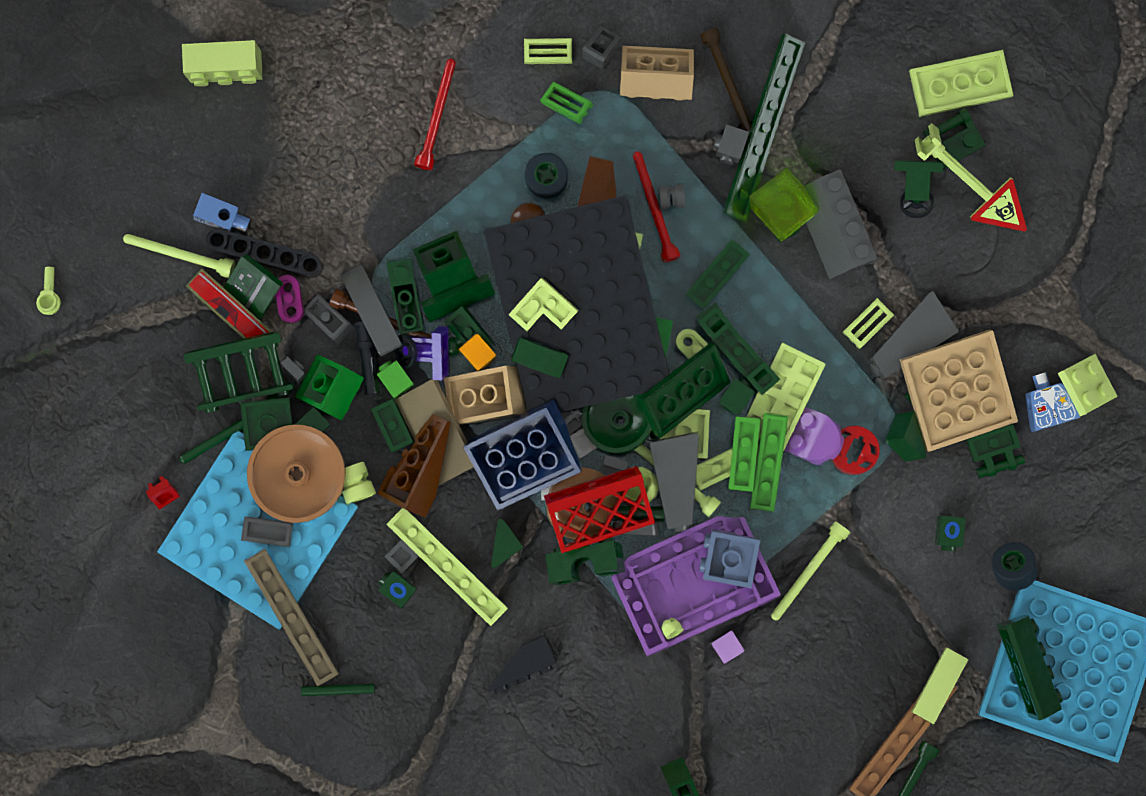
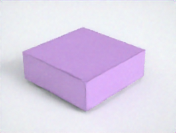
[711,630,744,664]

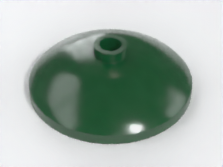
[582,393,652,454]

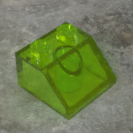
[749,167,819,242]

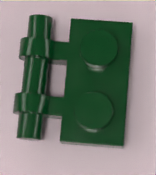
[966,424,1025,478]

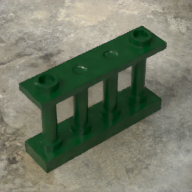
[184,330,294,413]

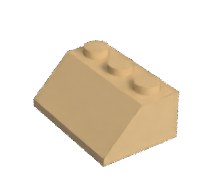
[620,46,694,100]

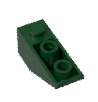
[386,255,424,334]

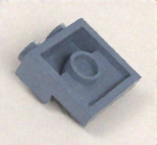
[699,528,760,588]

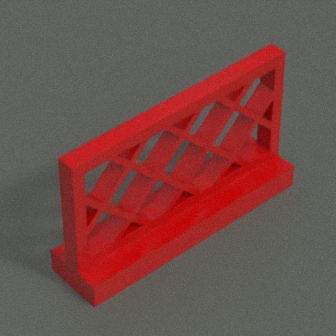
[543,466,655,553]

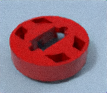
[831,426,880,475]

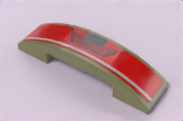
[186,269,272,350]

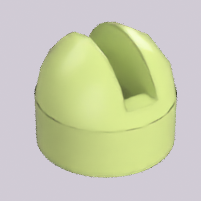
[662,618,684,639]

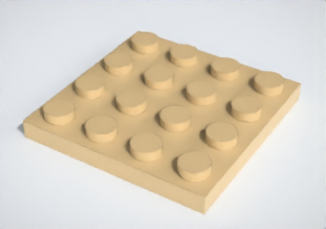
[899,329,1018,452]

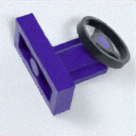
[394,326,449,380]

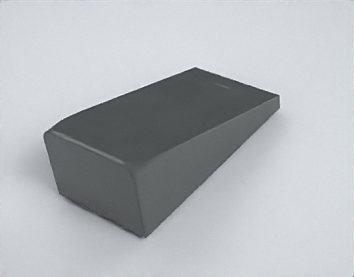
[304,293,355,345]

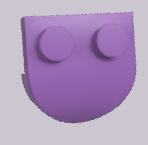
[784,407,844,465]

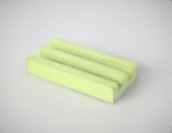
[524,38,572,64]
[842,298,894,349]

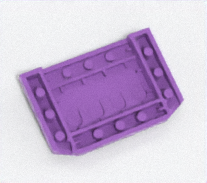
[611,516,781,656]

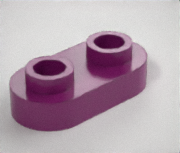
[276,275,304,323]

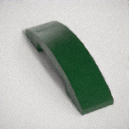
[698,306,780,395]

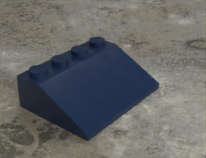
[463,400,582,510]

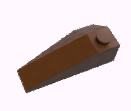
[577,156,617,207]
[377,414,451,518]

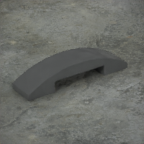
[341,265,402,356]

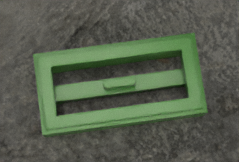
[540,81,593,124]

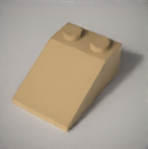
[444,366,527,425]

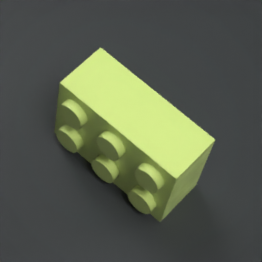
[182,40,263,86]

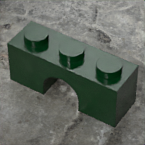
[545,538,626,586]

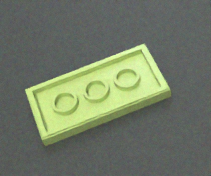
[909,50,1014,117]

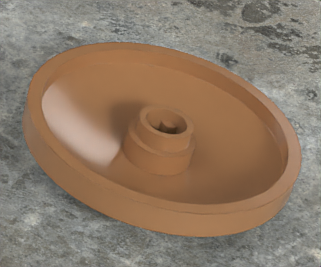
[247,425,346,523]

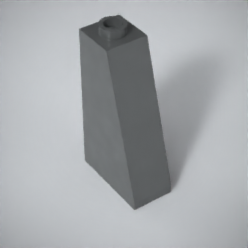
[869,291,959,380]
[650,431,700,532]

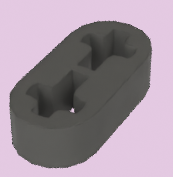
[613,522,659,536]

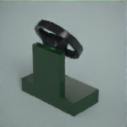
[894,160,944,218]

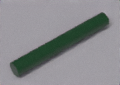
[301,684,375,696]

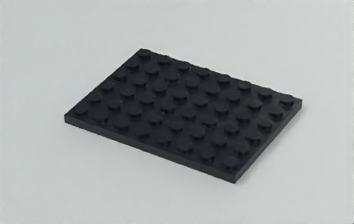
[483,195,670,412]

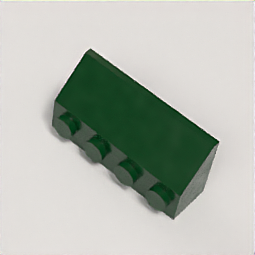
[996,615,1063,721]

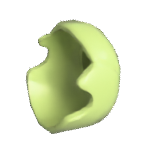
[625,467,659,505]

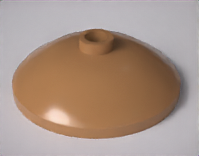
[546,467,617,540]

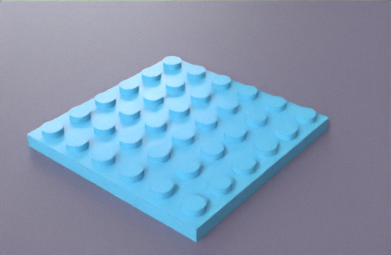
[157,431,359,630]
[977,580,1146,763]

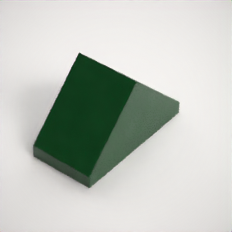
[885,411,926,462]
[491,519,524,568]

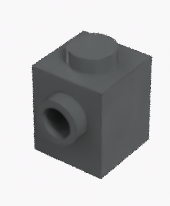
[713,125,749,165]

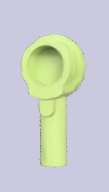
[36,267,61,315]

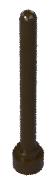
[700,28,752,135]

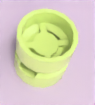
[342,462,376,505]

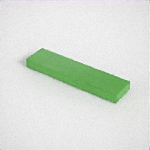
[750,412,788,512]

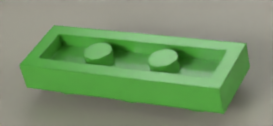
[728,416,760,492]

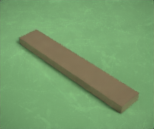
[244,548,339,686]

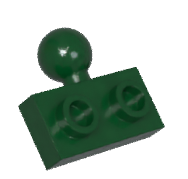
[444,305,495,357]

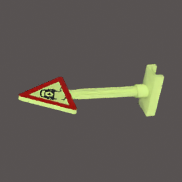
[915,123,1027,232]

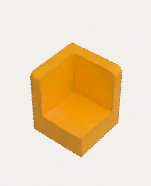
[459,334,497,371]

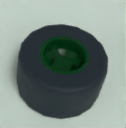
[525,153,568,199]
[992,542,1038,591]

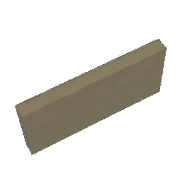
[395,379,474,486]

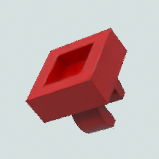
[146,476,180,510]

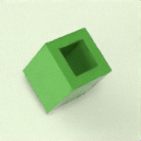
[377,360,415,399]

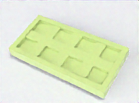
[746,343,826,451]

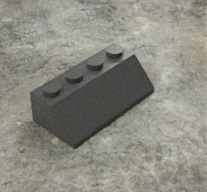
[793,170,877,280]

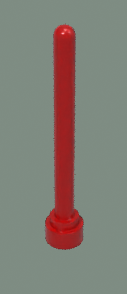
[414,58,456,170]
[633,151,681,263]

